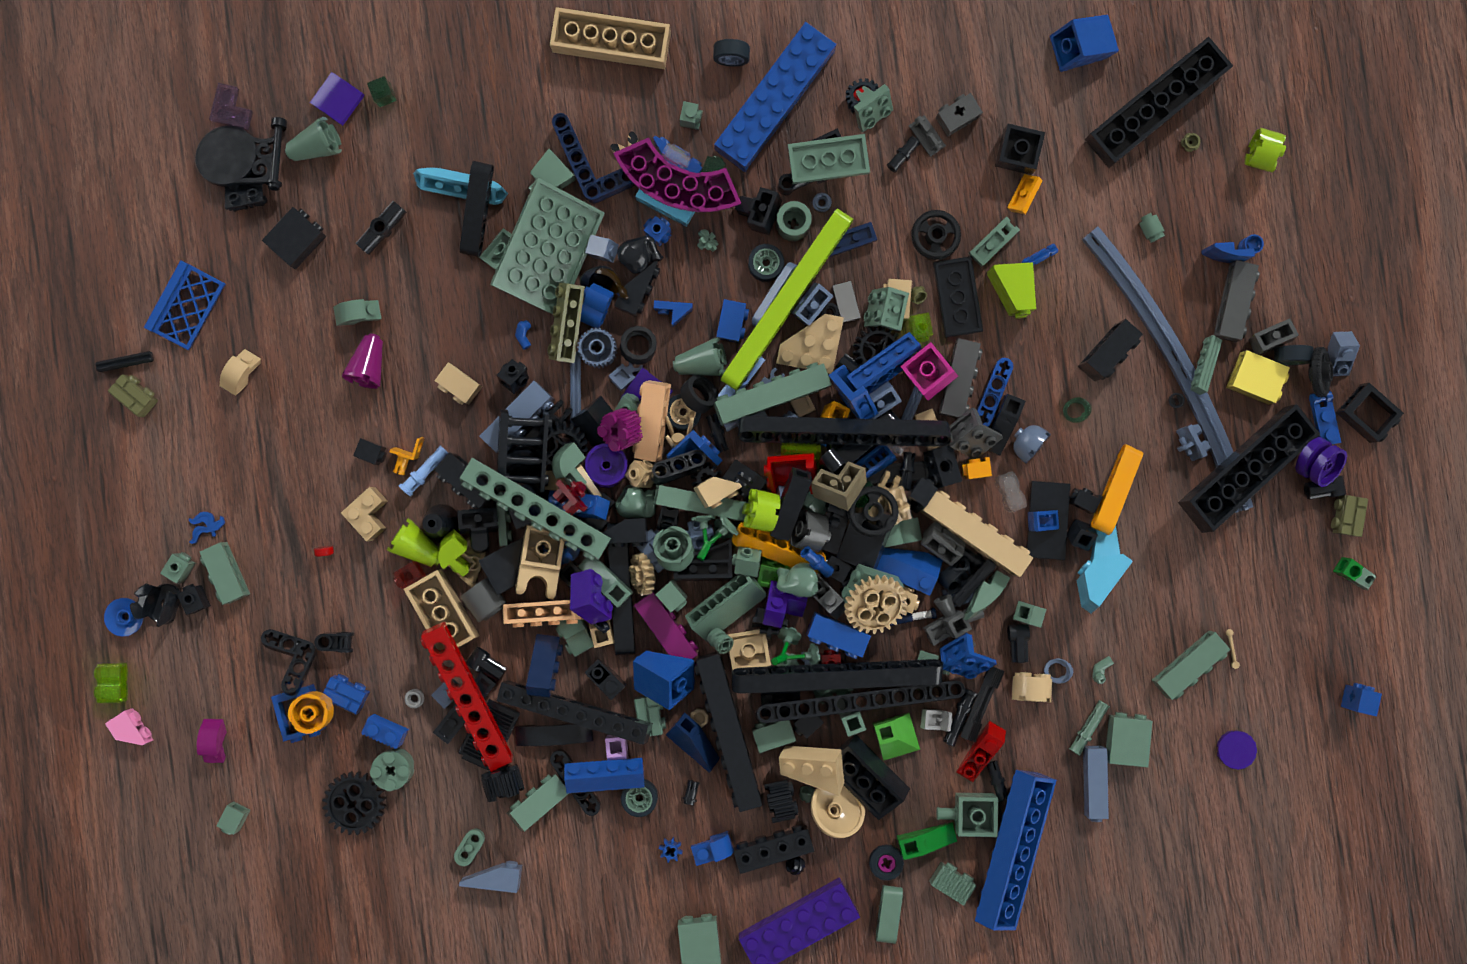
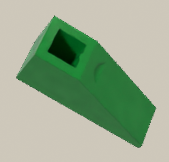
[897,822,957,860]

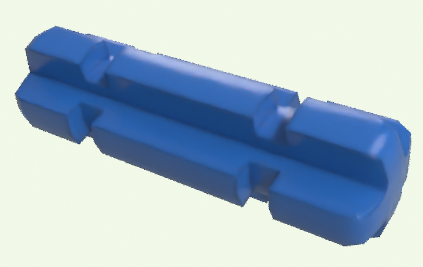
[1022,244,1058,266]

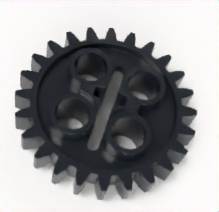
[322,771,387,835]

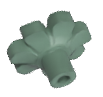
[697,229,719,252]

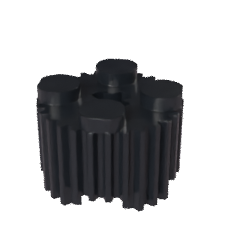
[481,764,524,802]
[764,780,799,823]

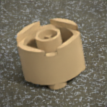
[1012,672,1052,703]

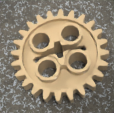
[844,575,908,634]

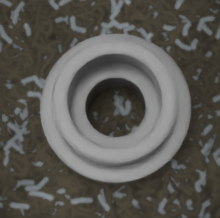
[405,689,424,708]

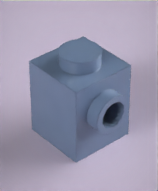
[585,235,619,263]

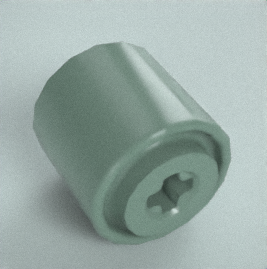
[776,201,812,241]

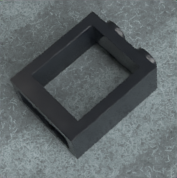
[1336,383,1404,443]

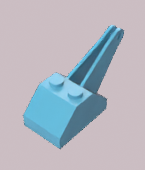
[1076,526,1133,614]

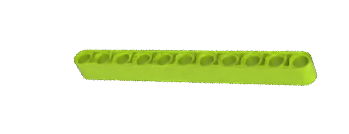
[721,208,853,391]

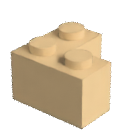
[341,487,388,541]

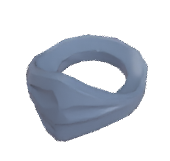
[1044,658,1073,684]

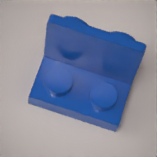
[940,633,997,679]

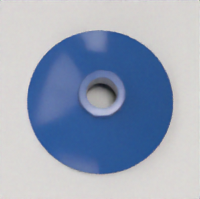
[104,598,143,637]

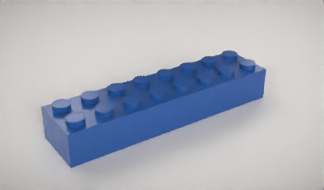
[714,22,836,172]
[975,770,1057,930]

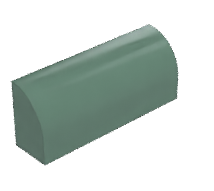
[685,574,767,642]

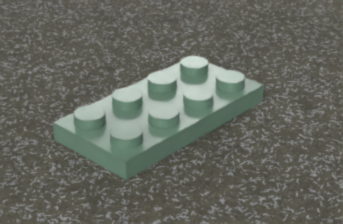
[788,134,870,184]

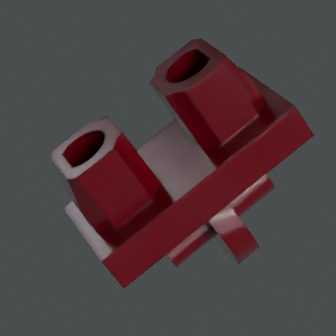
[553,479,588,515]

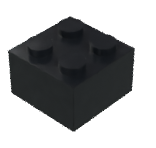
[995,124,1045,175]

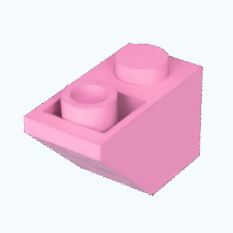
[105,708,153,745]

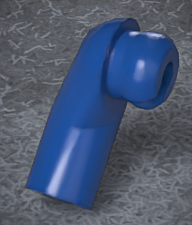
[515,320,531,350]

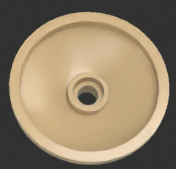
[811,785,865,838]

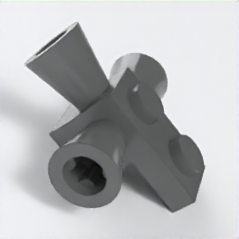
[923,594,984,647]

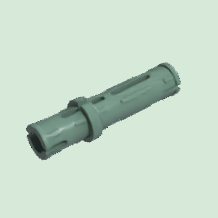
[1069,700,1110,756]

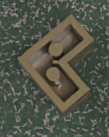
[811,461,867,511]

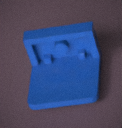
[666,430,723,470]

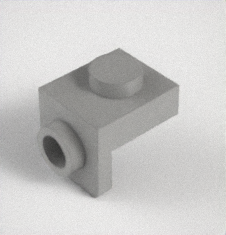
[920,709,952,732]

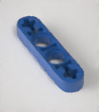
[977,358,1013,427]

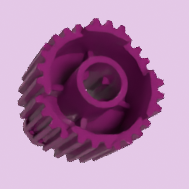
[597,408,643,452]

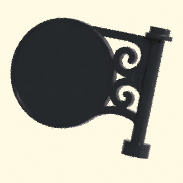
[195,117,287,191]

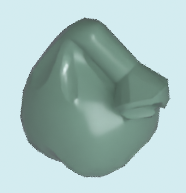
[615,485,656,519]
[776,562,818,597]

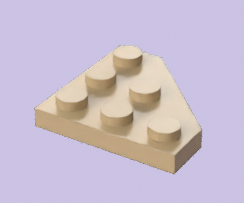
[776,314,844,374]

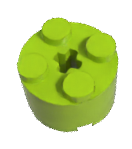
[1244,128,1286,173]
[742,489,781,532]

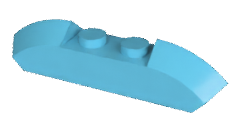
[413,168,508,205]

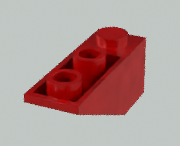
[957,721,1006,782]

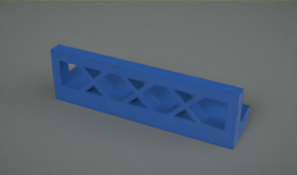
[846,332,922,394]

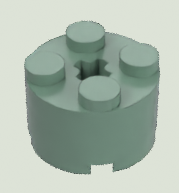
[653,526,694,572]
[370,748,414,791]

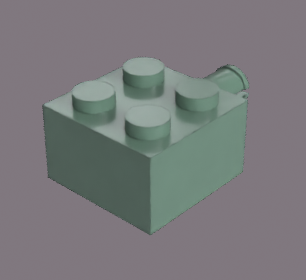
[936,793,998,837]

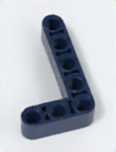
[552,113,635,204]

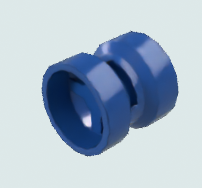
[1238,234,1264,254]

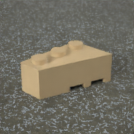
[779,746,844,796]

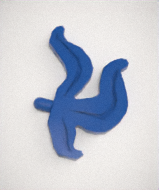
[188,512,225,544]

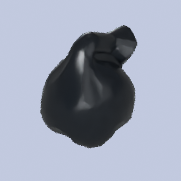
[617,236,663,274]

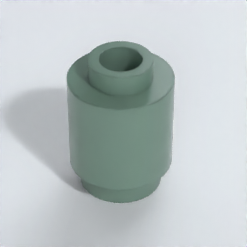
[1139,213,1165,243]

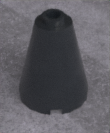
[422,504,459,542]

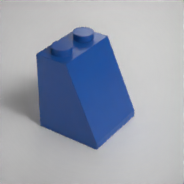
[1050,15,1119,72]
[633,651,694,710]

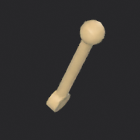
[1226,629,1240,669]

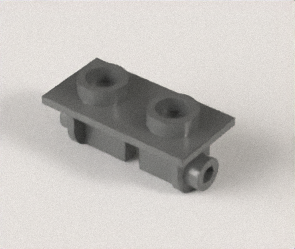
[909,115,946,157]

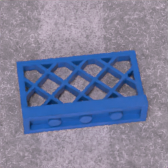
[144,260,226,350]

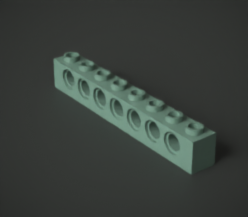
[460,458,611,561]

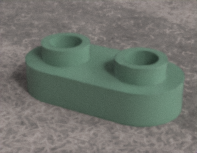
[454,829,485,866]

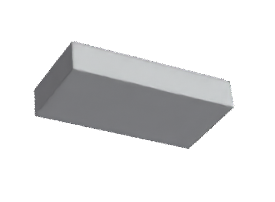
[832,281,861,323]

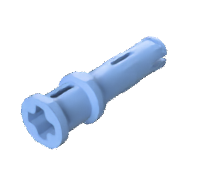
[399,445,448,497]

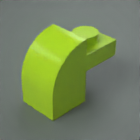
[438,529,469,577]

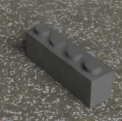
[1214,260,1260,342]
[938,338,982,419]

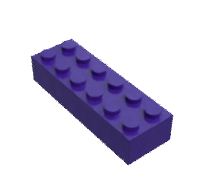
[739,877,860,964]

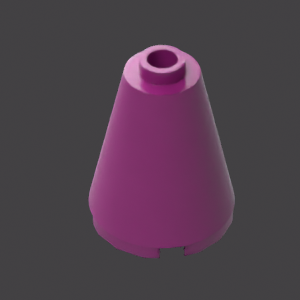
[342,333,383,389]

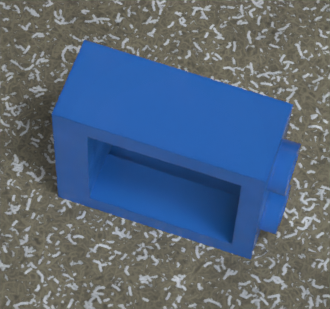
[271,684,326,743]

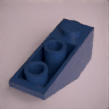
[666,713,720,773]

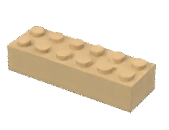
[550,7,671,69]
[920,490,1033,577]

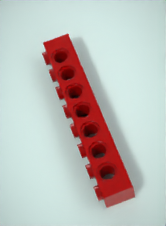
[420,621,513,772]

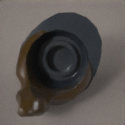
[580,265,629,300]

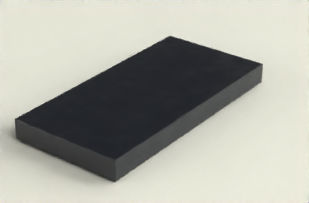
[933,256,983,338]
[1026,481,1070,560]

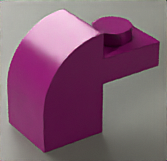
[197,719,227,763]

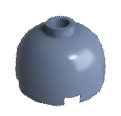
[1013,425,1051,464]

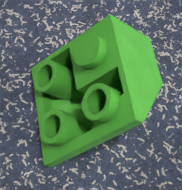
[872,712,920,761]

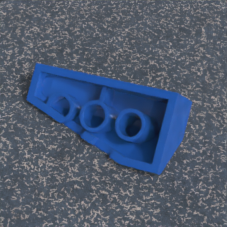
[877,548,943,596]

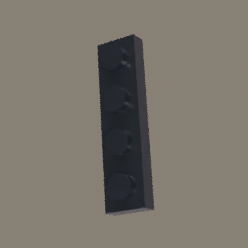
[433,672,497,744]

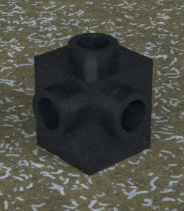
[497,359,529,394]

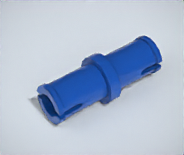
[800,546,834,578]

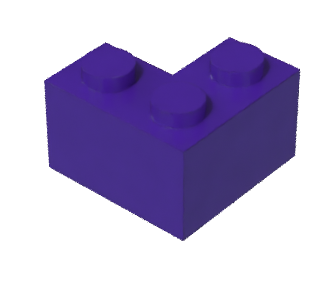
[570,569,613,625]
[762,580,808,628]

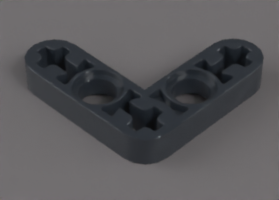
[261,629,316,696]

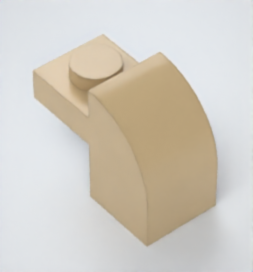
[219,349,261,396]

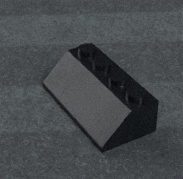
[839,734,910,820]

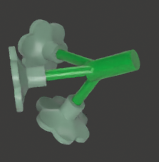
[691,515,739,561]
[771,627,820,666]

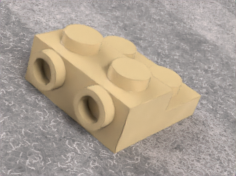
[727,629,771,671]

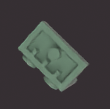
[864,287,909,331]

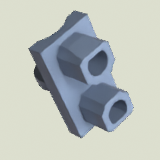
[1176,424,1211,461]

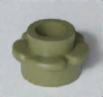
[1181,133,1200,152]
[910,286,927,304]

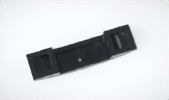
[515,724,593,746]

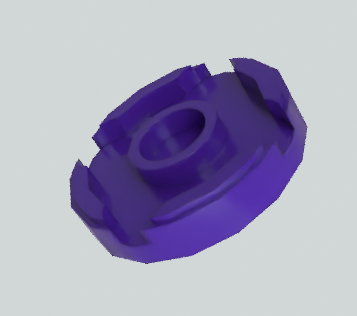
[1217,730,1257,770]

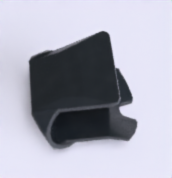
[130,583,181,627]

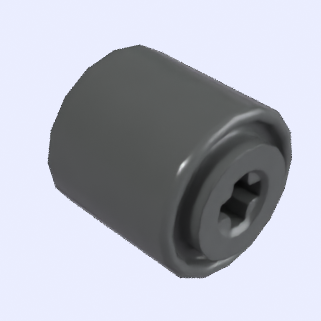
[460,577,506,622]

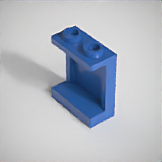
[828,365,879,419]

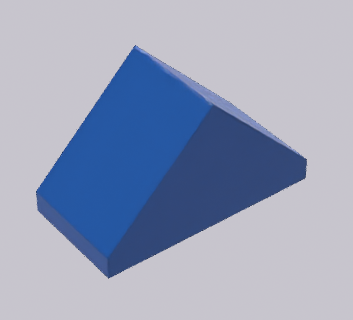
[1028,510,1059,531]

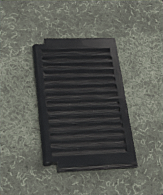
[458,699,520,772]

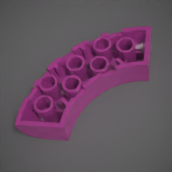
[613,137,741,212]

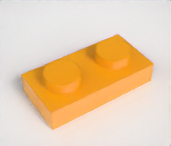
[1007,174,1043,215]

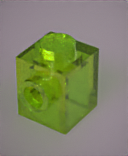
[908,312,933,343]

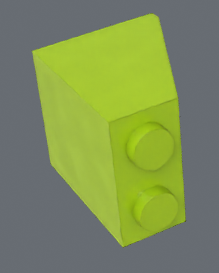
[987,262,1036,318]

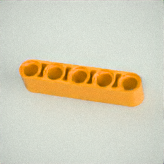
[1091,444,1143,535]
[732,522,826,574]

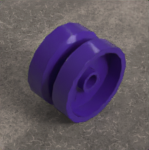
[1295,437,1347,487]
[585,443,627,488]

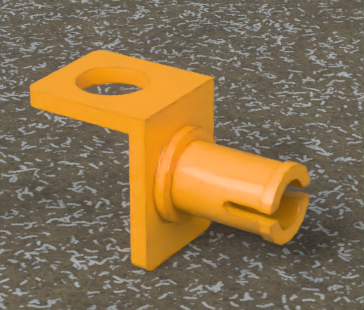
[389,437,425,475]

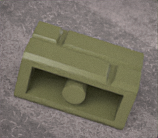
[108,374,158,417]
[1331,495,1368,537]

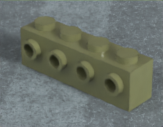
[548,283,585,363]

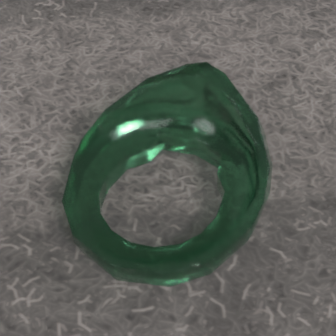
[1063,397,1092,423]

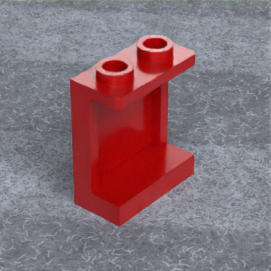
[764,453,818,494]

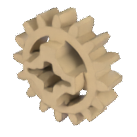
[629,553,656,596]

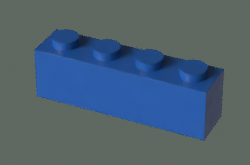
[564,758,645,794]

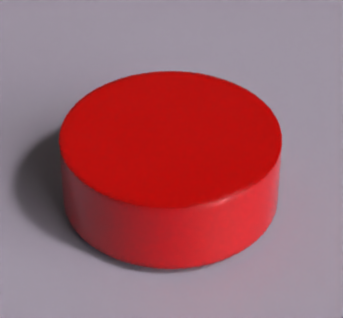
[314,546,334,557]

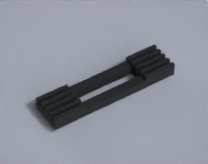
[960,667,1005,742]

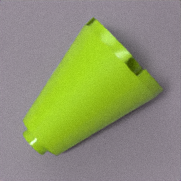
[386,518,439,567]

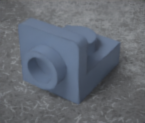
[431,679,458,709]

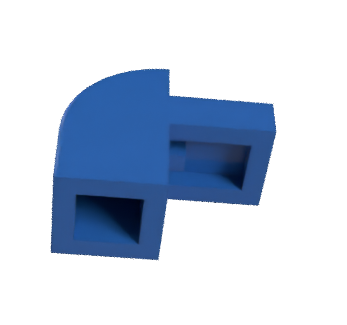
[691,831,734,866]

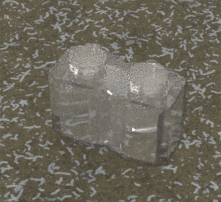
[995,471,1027,512]

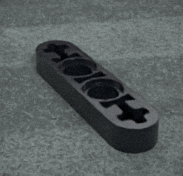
[550,749,601,816]

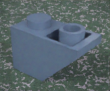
[1328,331,1360,376]

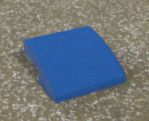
[1202,242,1255,263]

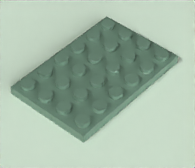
[490,178,605,315]

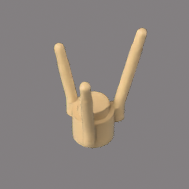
[665,416,694,449]

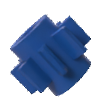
[659,837,683,863]

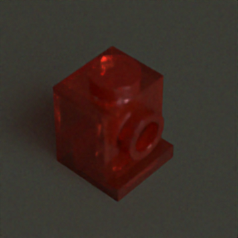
[393,561,426,590]

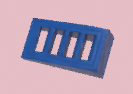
[855,445,897,479]

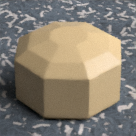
[690,708,709,728]

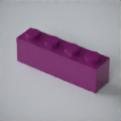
[634,591,699,659]

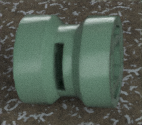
[707,628,734,654]

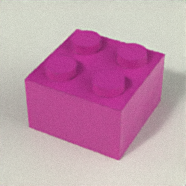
[900,342,958,400]

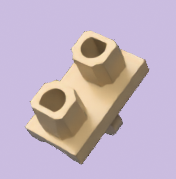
[885,486,912,525]

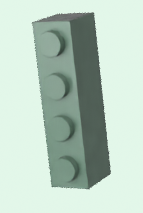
[1152,630,1231,700]

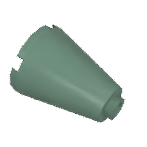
[285,117,342,161]
[673,337,727,376]

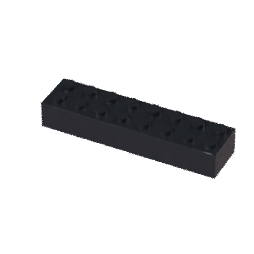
[1085,37,1233,168]
[1178,404,1320,533]
[694,651,762,812]

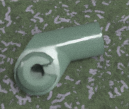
[1092,656,1114,684]

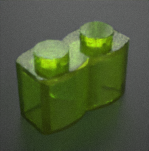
[94,663,128,703]

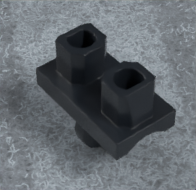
[752,608,788,640]

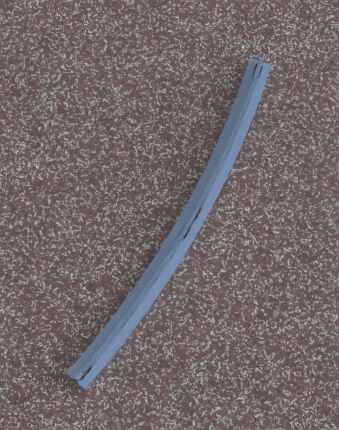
[1082,227,1253,513]

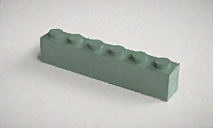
[713,362,832,426]

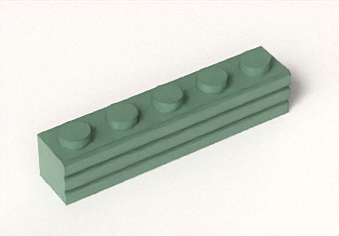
[1190,335,1222,395]

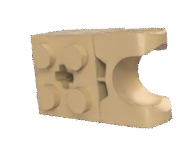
[515,526,566,599]

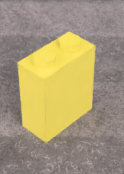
[1226,350,1290,405]

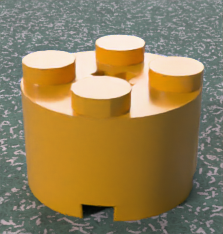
[288,691,334,734]

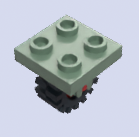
[845,78,893,132]

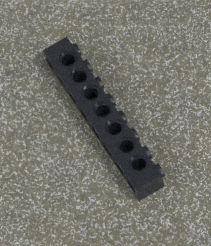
[496,680,653,745]

